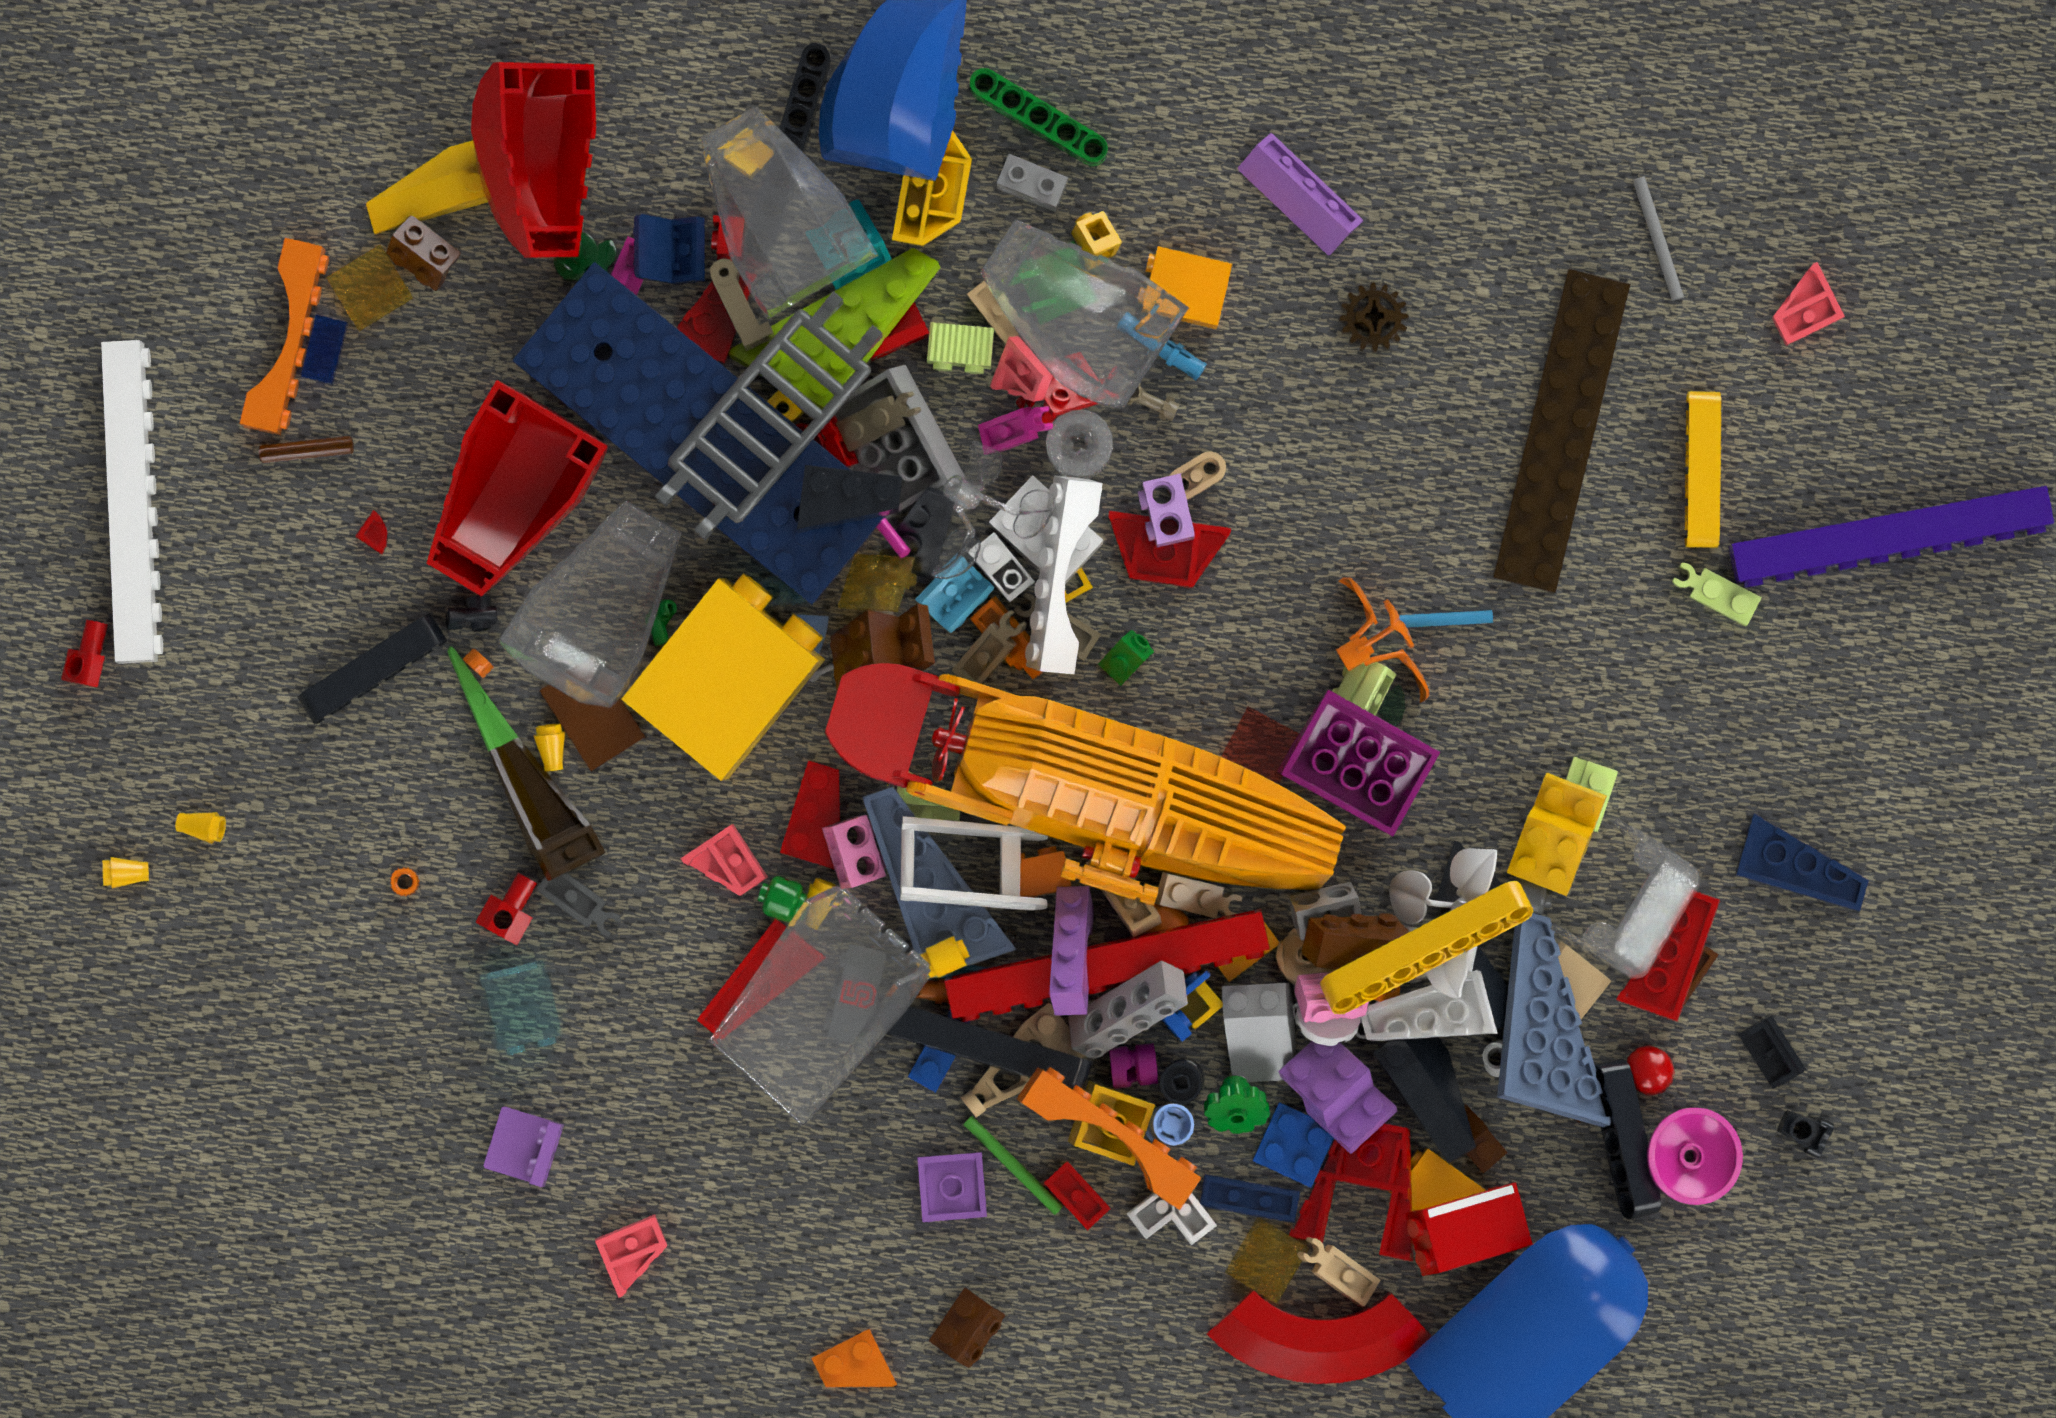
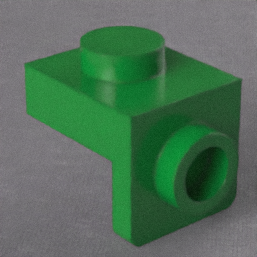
[1098,630,1154,686]

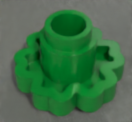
[1204,1075,1270,1134]

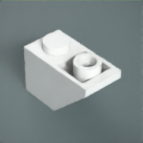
[969,532,1035,602]

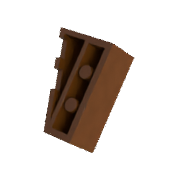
[1301,913,1416,979]

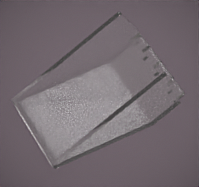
[709,886,931,1126]

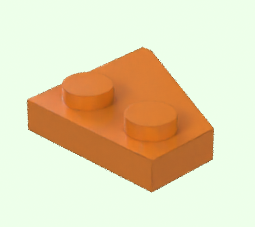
[811,1329,897,1387]

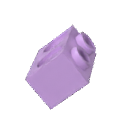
[1138,473,1195,547]

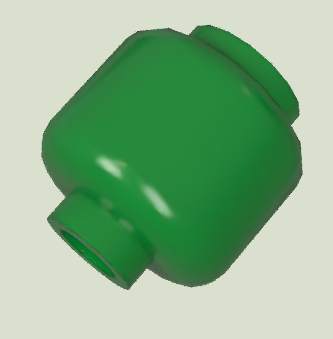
[757,876,807,922]

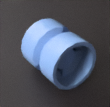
[1146,1103,1194,1147]

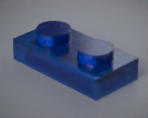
[301,315,348,385]

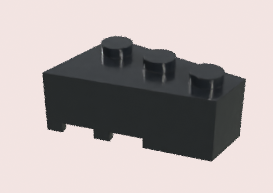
[797,465,902,533]

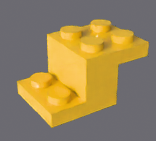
[1507,773,1607,896]

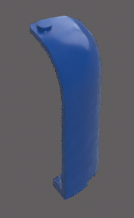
[1405,1224,1648,1418]

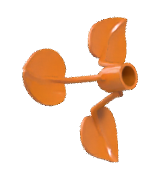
[1335,577,1429,703]

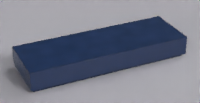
[1200,1174,1300,1223]

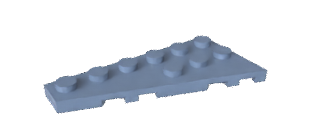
[862,787,1017,981]

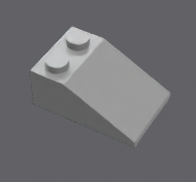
[1222,983,1296,1082]

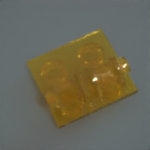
[326,244,414,332]
[838,554,917,612]
[1225,1217,1310,1304]

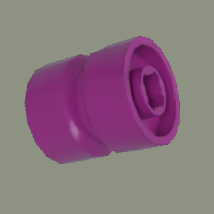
[1109,1043,1158,1089]

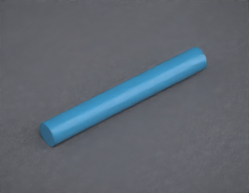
[1399,610,1493,628]

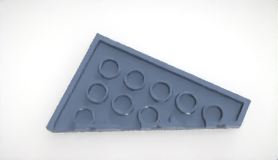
[1497,913,1611,1127]

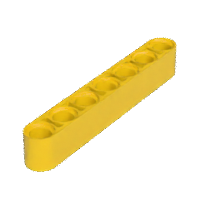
[1320,881,1533,1014]

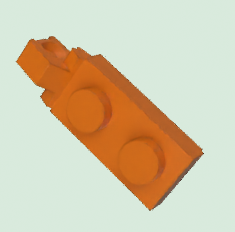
[970,596,1043,679]

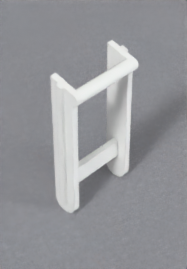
[900,816,1048,911]

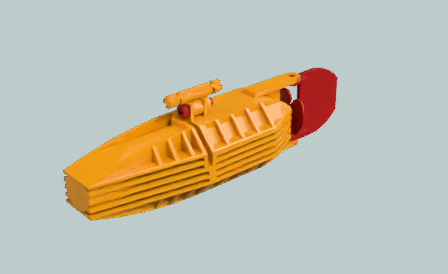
[825,663,1346,906]

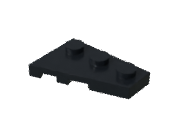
[870,486,958,586]

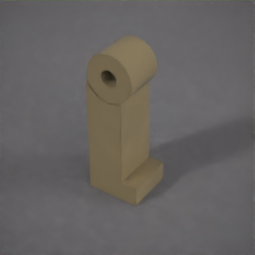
[710,259,775,351]

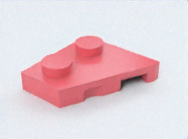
[1772,262,1845,346]
[990,336,1053,402]
[680,824,768,896]
[595,1214,667,1298]

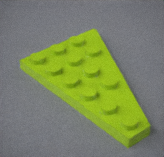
[729,248,941,410]

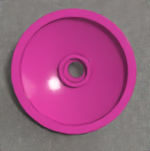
[1647,1108,1743,1205]

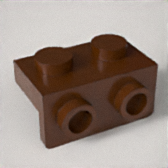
[386,216,461,291]
[929,1288,1005,1368]

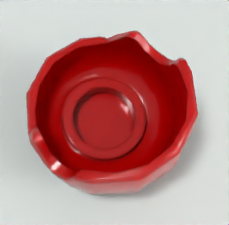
[1626,1045,1675,1096]

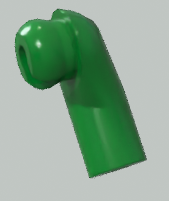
[647,599,677,647]

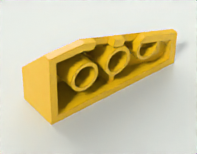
[366,140,488,234]

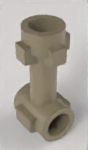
[1120,380,1180,422]

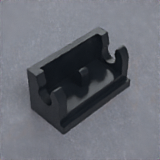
[1738,1015,1806,1089]

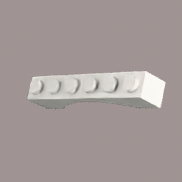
[1025,475,1103,674]

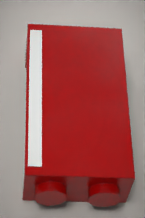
[1405,1182,1533,1276]

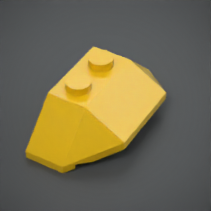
[892,130,972,246]

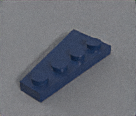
[1735,813,1869,911]

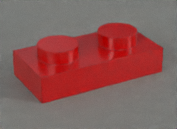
[1044,1161,1111,1231]

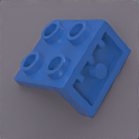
[1162,971,1211,1042]

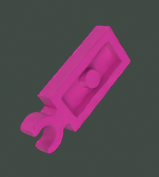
[978,406,1053,456]

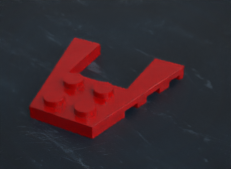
[1289,1124,1414,1262]

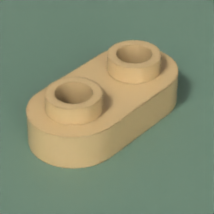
[1167,452,1226,500]

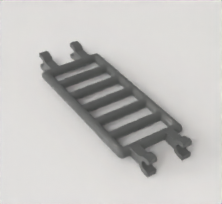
[655,291,883,541]

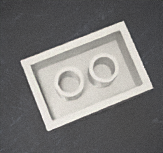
[989,475,1103,584]

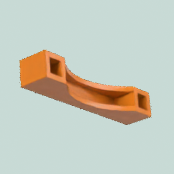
[239,238,329,436]
[1016,1067,1201,1210]

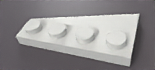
[1361,970,1497,1041]

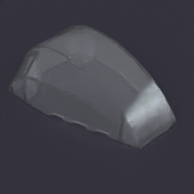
[700,106,878,319]
[980,219,1189,409]
[499,501,682,708]

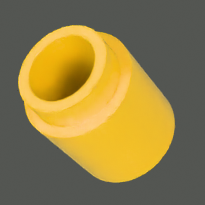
[919,936,970,978]

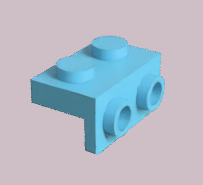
[915,553,994,633]

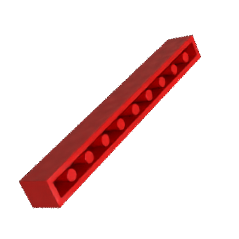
[944,908,1270,1022]

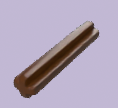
[258,436,354,463]

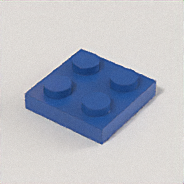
[1252,1102,1334,1188]

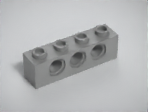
[1068,960,1188,1059]

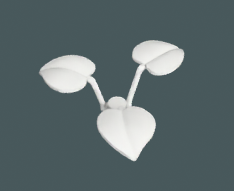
[1389,848,1497,998]

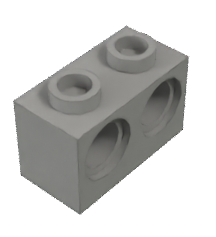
[997,154,1068,212]
[1288,882,1361,941]

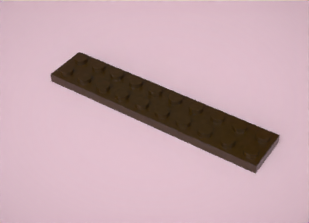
[1493,269,1631,594]

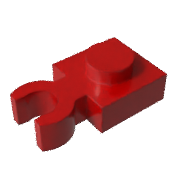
[821,415,859,468]

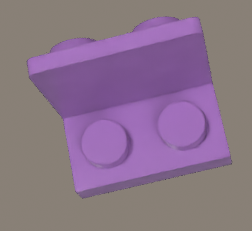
[484,1106,564,1187]

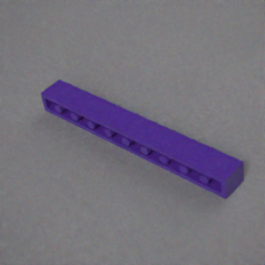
[1728,486,2054,588]

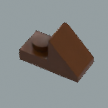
[1464,1103,1508,1174]

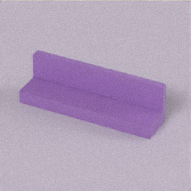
[1238,133,1363,255]

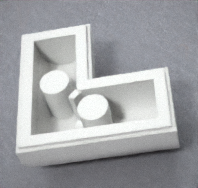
[1126,1193,1217,1245]

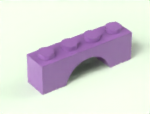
[1049,886,1094,1016]

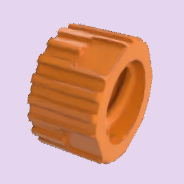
[463,648,494,678]
[390,868,420,896]

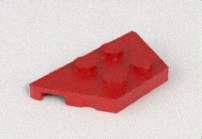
[1108,511,1231,588]

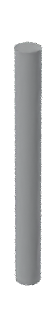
[1633,176,1684,301]

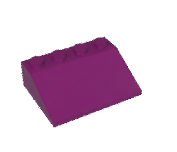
[1277,690,1440,836]

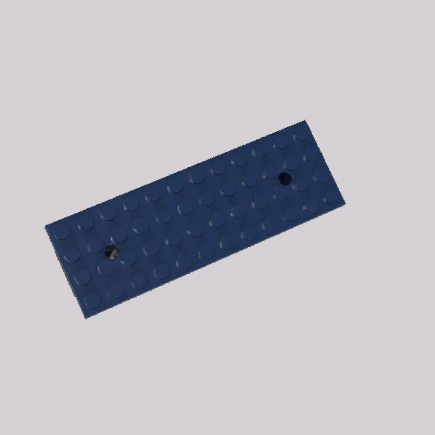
[512,262,887,606]

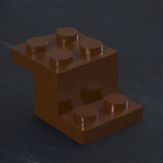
[830,603,935,691]

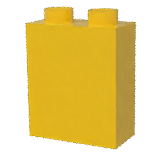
[621,573,825,781]

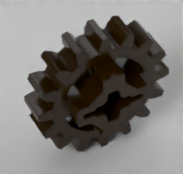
[1339,282,1409,353]

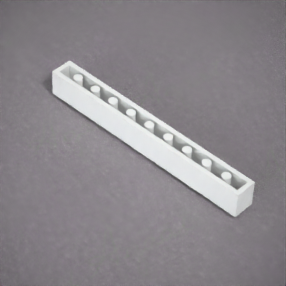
[101,340,163,664]

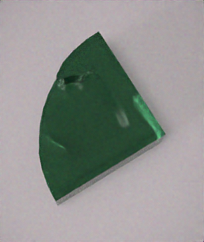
[1378,684,1406,727]

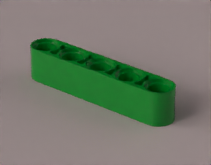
[970,68,1108,167]

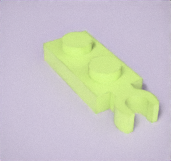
[1672,563,1762,626]

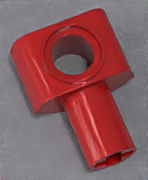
[61,620,108,688]
[475,873,537,945]

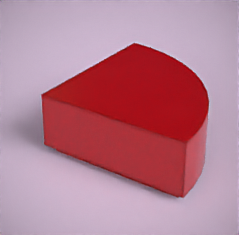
[355,510,388,555]

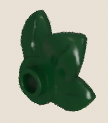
[554,232,617,281]

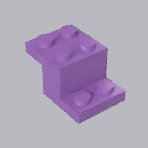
[1278,1041,1397,1154]

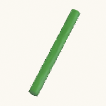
[963,1116,1063,1215]

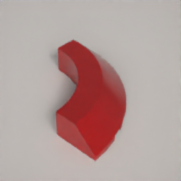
[1206,1289,1432,1384]

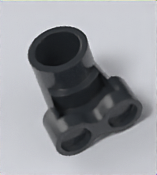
[446,595,498,632]
[1777,1110,1834,1158]

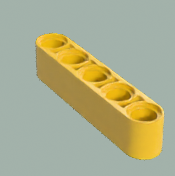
[1685,391,1721,548]

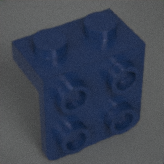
[633,214,705,284]

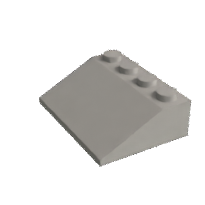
[835,365,965,520]

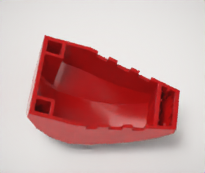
[471,62,596,258]
[426,380,608,597]

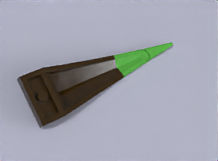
[448,646,606,882]

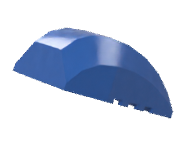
[818,0,967,181]

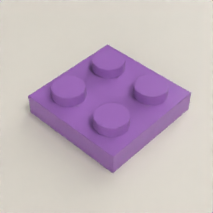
[917,1152,987,1222]

